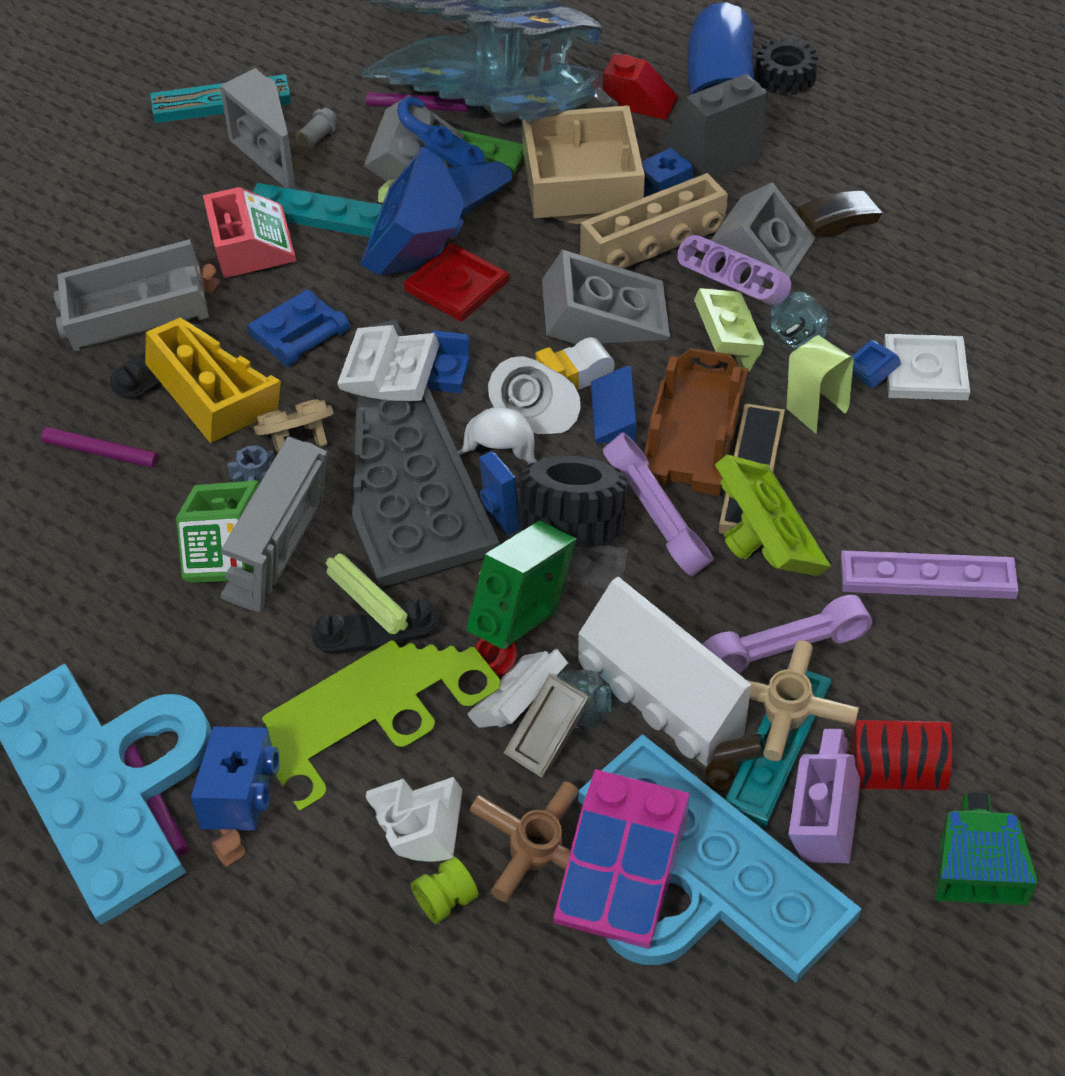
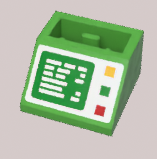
[176,480,260,583]

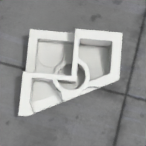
[366,777,463,861]

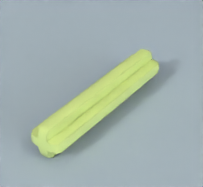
[326,554,408,634]

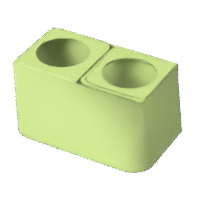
[786,335,853,434]

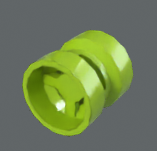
[411,856,479,924]

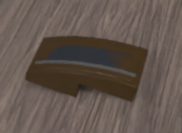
[796,191,882,235]

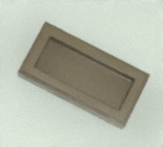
[504,673,592,777]

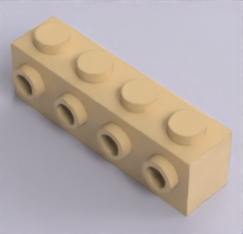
[580,173,728,269]

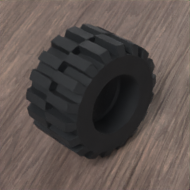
[518,456,627,547]

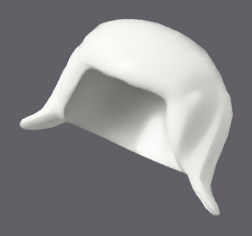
[458,407,536,464]

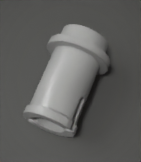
[295,108,338,150]

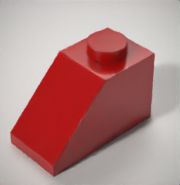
[602,53,678,120]

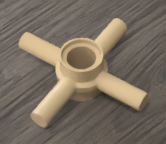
[747,640,859,761]

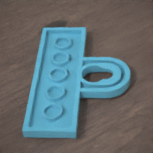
[0,664,212,925]
[578,734,862,983]

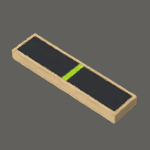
[719,404,785,534]

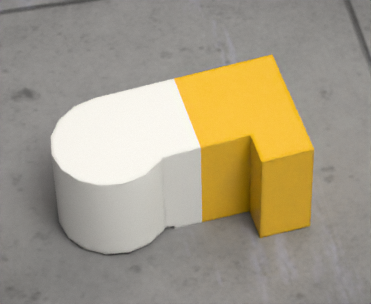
[535,337,615,390]

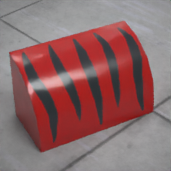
[850,720,952,791]

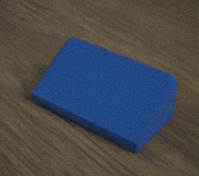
[591,366,636,443]

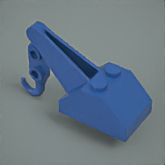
[360,97,512,276]

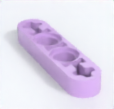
[678,235,791,306]

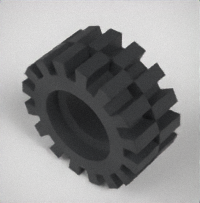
[755,37,818,95]

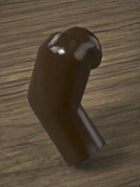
[705,734,765,792]

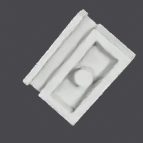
[467,649,568,728]

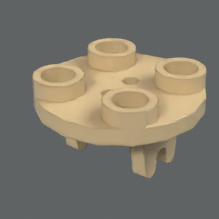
[254,399,334,454]

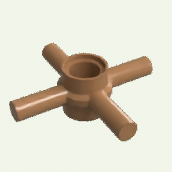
[470,782,578,902]

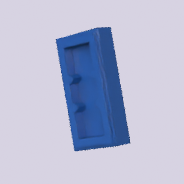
[479,451,520,536]

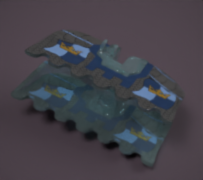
[362,0,602,121]

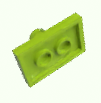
[715,454,831,576]

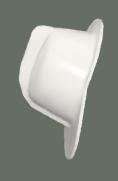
[488,356,580,434]

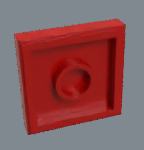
[404,242,509,322]

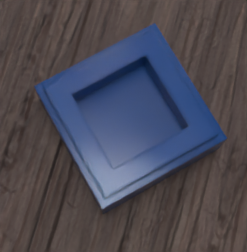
[852,339,901,389]

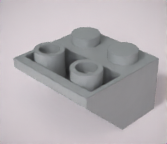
[364,95,464,182]

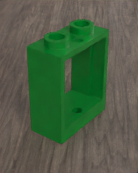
[466,520,576,650]

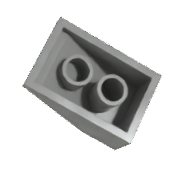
[220,68,296,189]
[542,250,670,344]

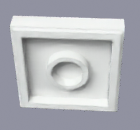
[884,334,970,400]

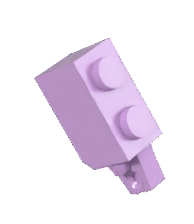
[788,729,861,863]

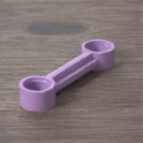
[603,433,714,577]
[702,595,872,674]

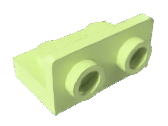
[694,288,764,371]

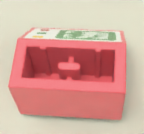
[203,187,296,278]

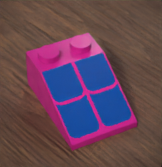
[553,769,690,949]

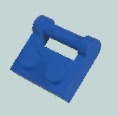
[247,289,350,368]

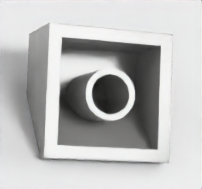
[711,182,815,278]

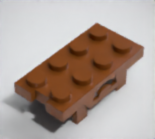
[644,348,748,496]

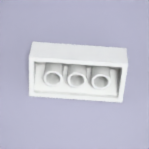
[578,577,751,767]

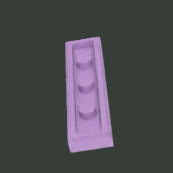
[840,550,1018,599]

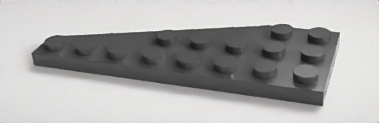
[352,319,500,588]

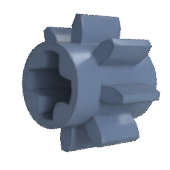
[227,445,275,483]

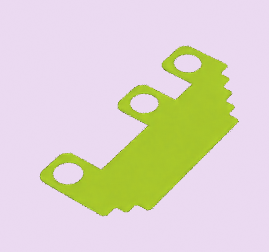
[262,640,500,811]

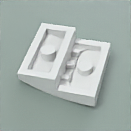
[337,325,440,401]

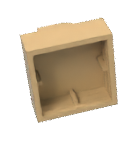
[522,106,645,224]

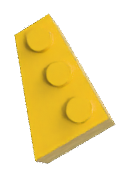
[145,317,281,443]

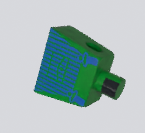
[934,792,1037,906]

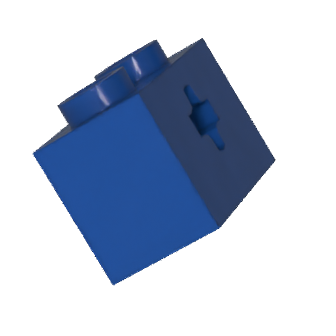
[191,727,280,830]

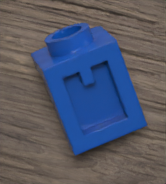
[427,331,470,394]

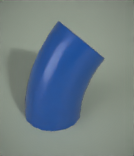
[687,3,754,95]

